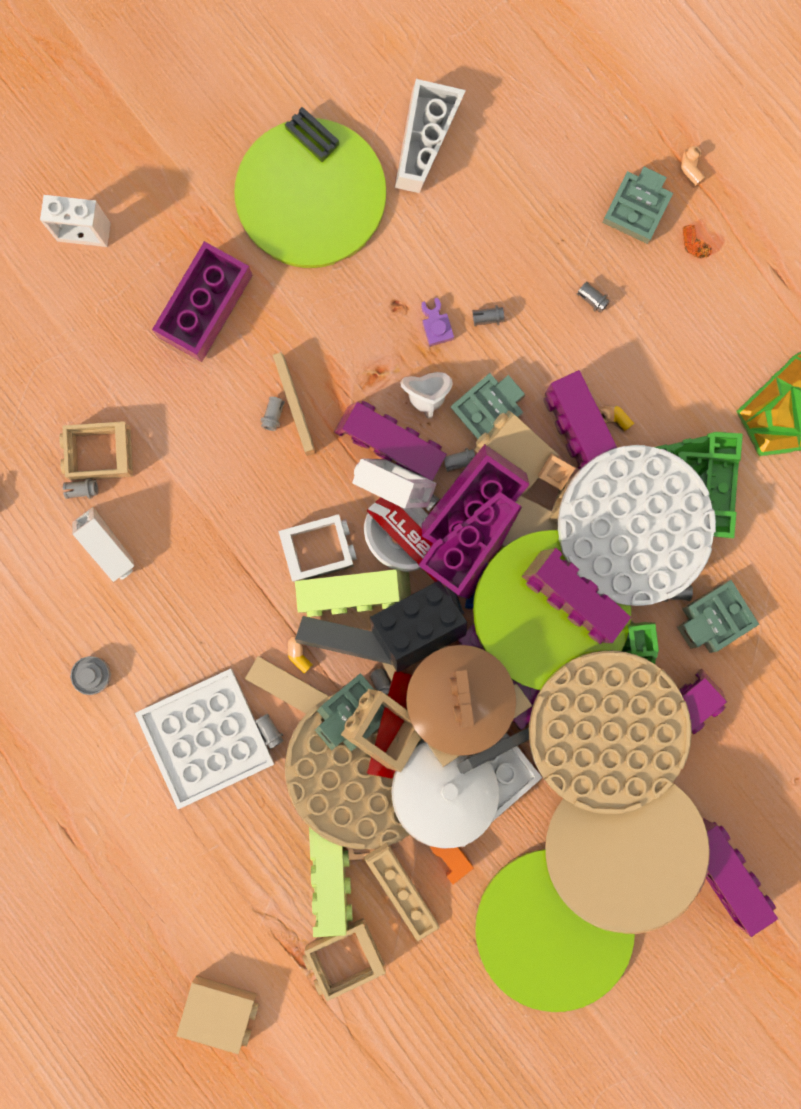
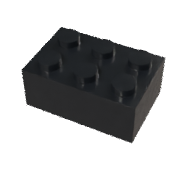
[370,581,467,673]

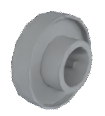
[70,656,111,695]

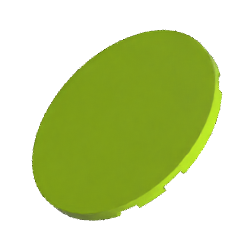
[234,118,386,268]
[473,530,631,690]
[475,849,635,1012]

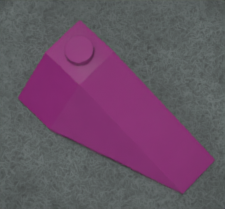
[418,492,522,599]

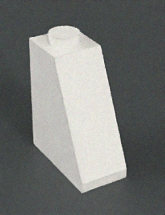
[72,507,134,582]

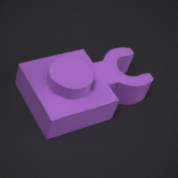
[421,298,454,347]

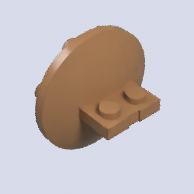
[406,645,516,756]

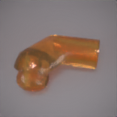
[682,225,712,259]

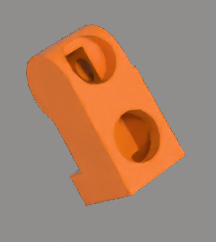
[430,846,474,885]

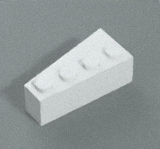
[395,79,466,193]

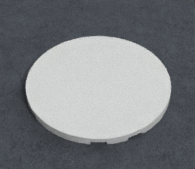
[558,445,716,606]

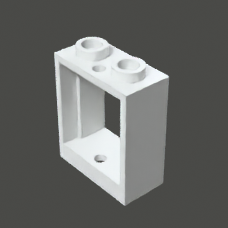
[40,195,111,247]
[352,459,437,509]
[278,514,357,583]

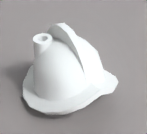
[400,372,453,419]

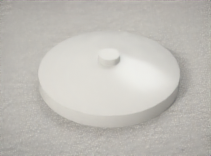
[392,742,499,848]

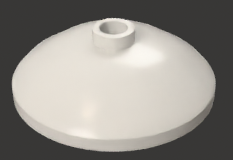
[364,507,428,572]

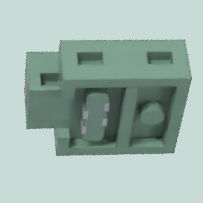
[602,167,673,244]
[450,373,525,439]
[677,580,759,653]
[315,673,385,751]

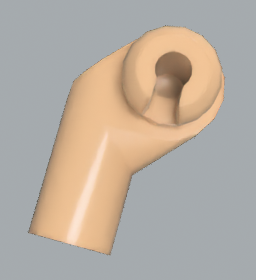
[681,146,705,186]

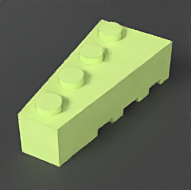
[295,569,411,617]
[309,827,353,937]

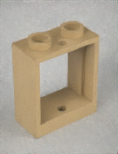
[59,421,133,481]
[341,689,421,772]
[303,918,386,1001]

